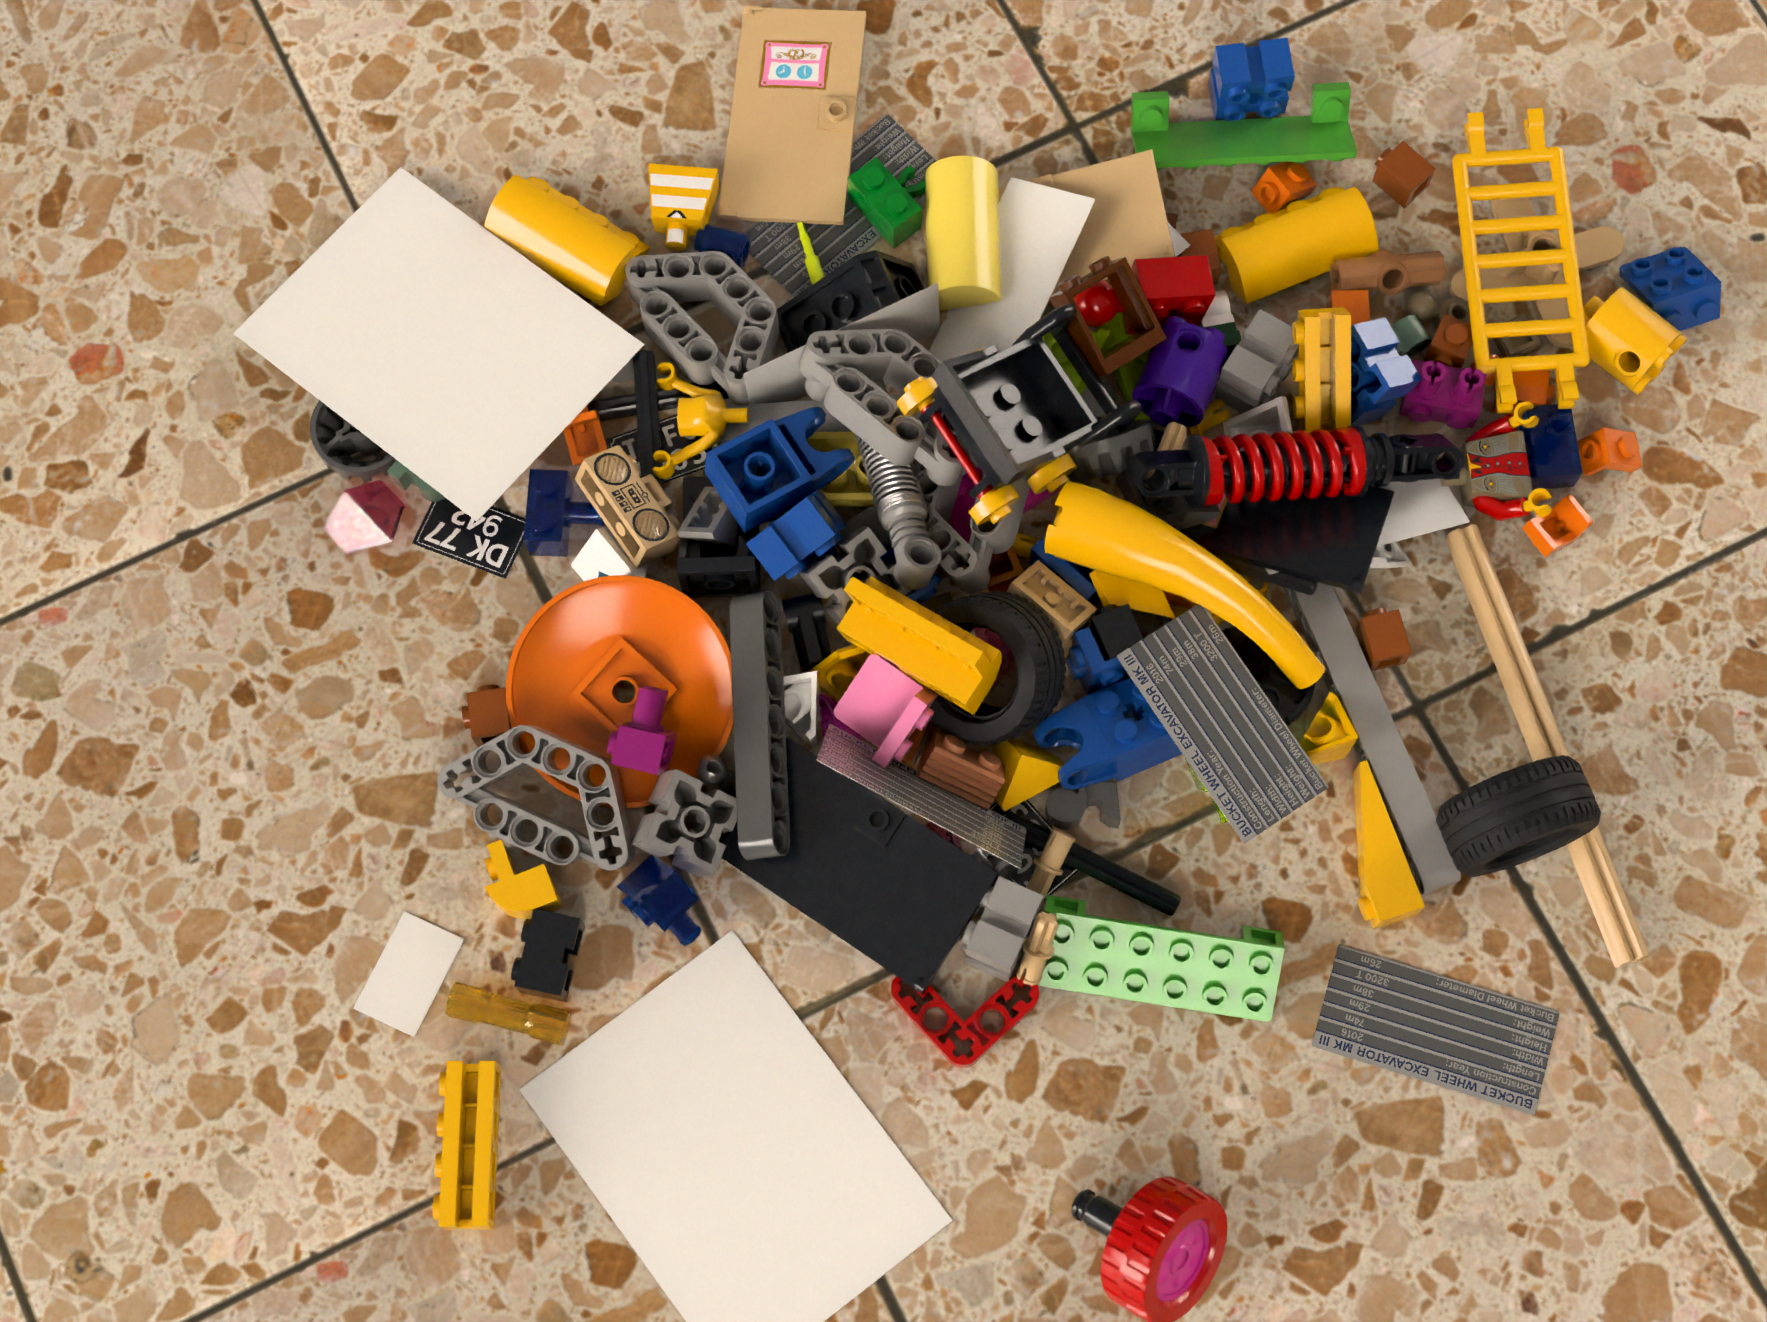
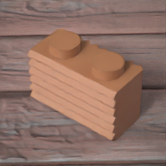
[914,733,1005,810]

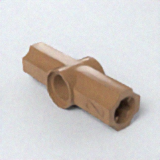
[1329,249,1446,296]

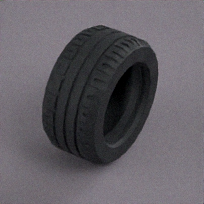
[930,591,1066,746]
[1436,755,1601,877]

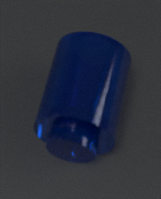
[694,223,751,269]

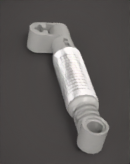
[805,379,941,590]

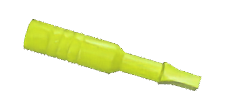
[797,221,824,285]

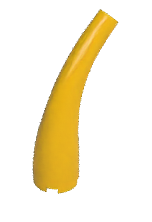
[1044,481,1325,689]

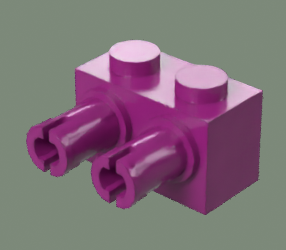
[1399,359,1486,429]
[607,686,677,775]

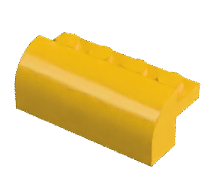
[484,174,650,306]
[1214,186,1379,304]
[836,576,1002,715]

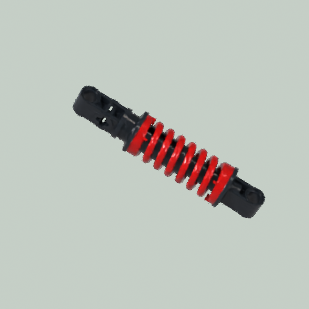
[1127,425,1464,509]

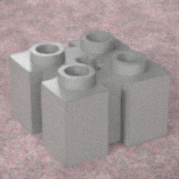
[1214,309,1298,413]
[799,526,912,625]
[630,769,737,877]
[961,876,1043,982]

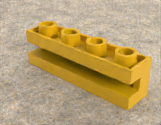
[1292,307,1351,433]
[432,1061,501,1230]

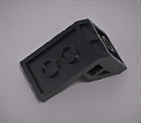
[777,250,924,353]
[677,475,761,598]

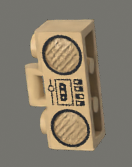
[575,445,680,569]

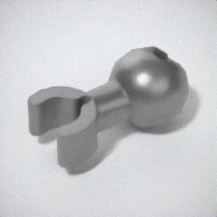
[696,754,736,797]

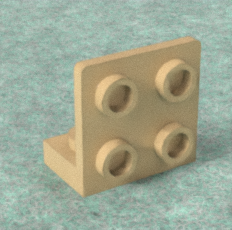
[1007,560,1097,658]

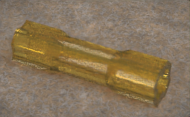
[445,982,572,1046]

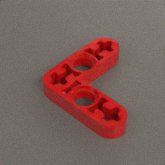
[891,976,1040,1068]

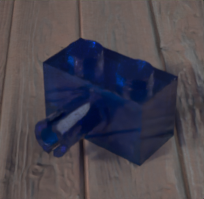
[1517,404,1583,490]
[523,469,605,557]
[616,855,702,946]

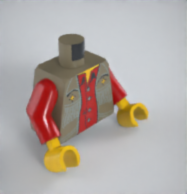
[1440,401,1552,521]

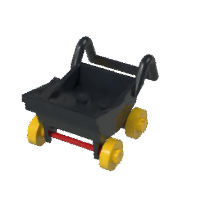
[896,304,1142,525]

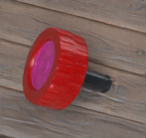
[1071,1177,1228,1322]

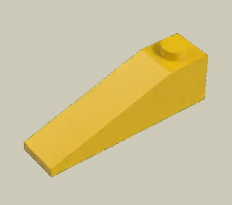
[1353,760,1425,929]

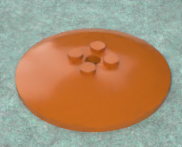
[506,575,734,809]

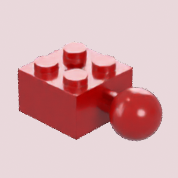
[1073,255,1216,335]

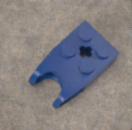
[705,407,855,533]
[1034,677,1182,789]

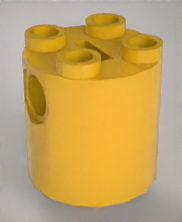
[1584,286,1687,395]

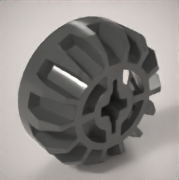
[310,400,396,482]
[1066,419,1157,482]

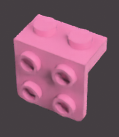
[834,654,938,768]

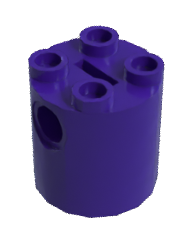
[1132,316,1228,427]

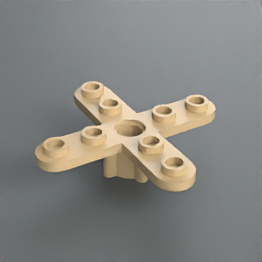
[1449,197,1625,348]

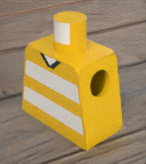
[648,163,720,252]

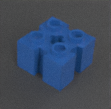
[1208,38,1295,121]
[1351,317,1422,426]
[746,489,847,581]

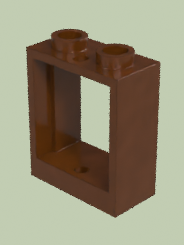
[1049,256,1167,377]

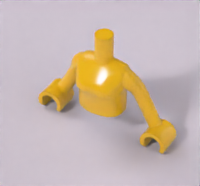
[652,362,749,479]

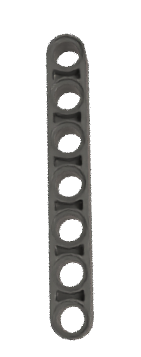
[729,590,790,860]

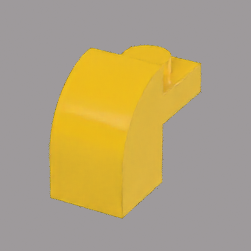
[484,840,563,919]

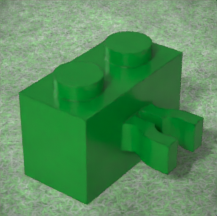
[848,157,926,249]

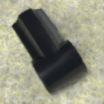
[782,593,831,671]

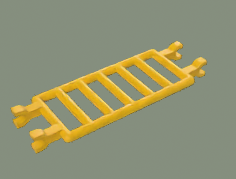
[1452,108,1590,413]

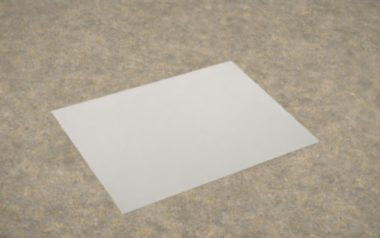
[233,167,645,522]
[519,930,953,1322]

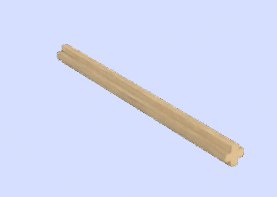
[1445,524,1650,968]

